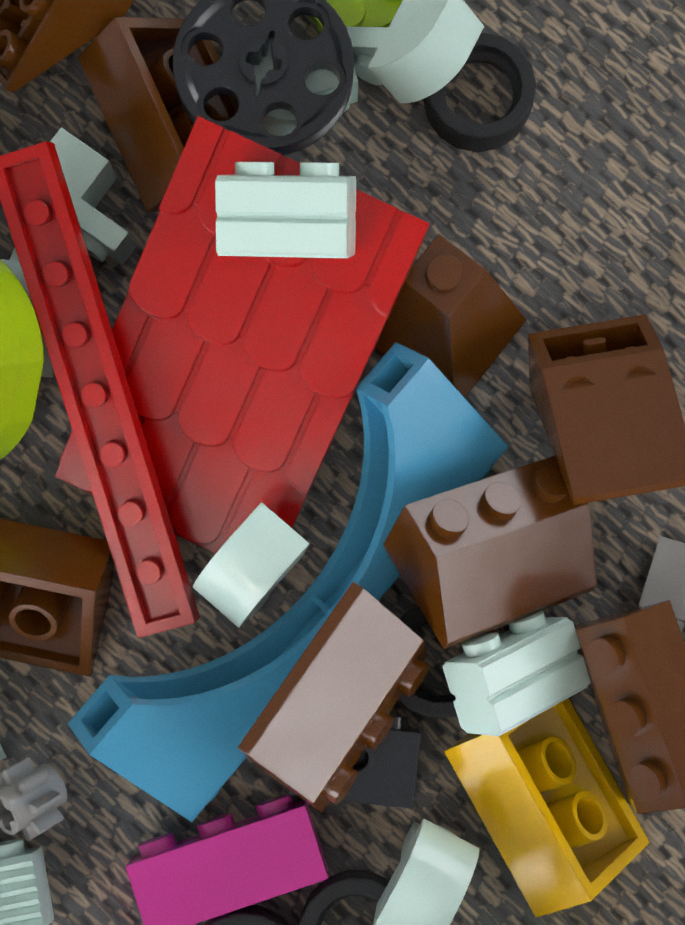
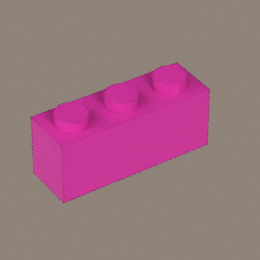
[126,794,329,925]

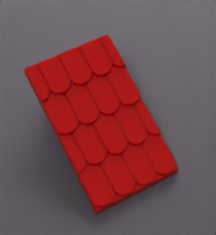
[55,116,430,554]

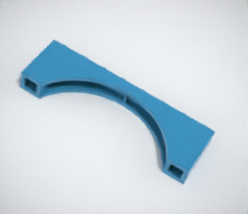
[68,342,509,822]

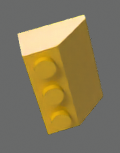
[444,698,650,918]

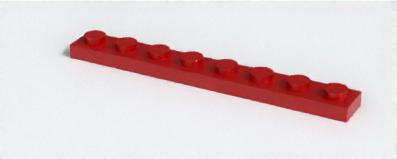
[0,141,200,638]

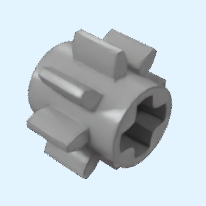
[0,757,67,841]

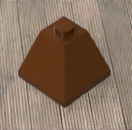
[375,234,526,398]

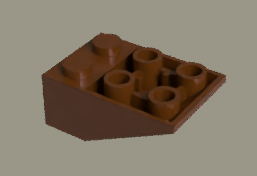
[0,0,134,93]
[528,314,685,505]

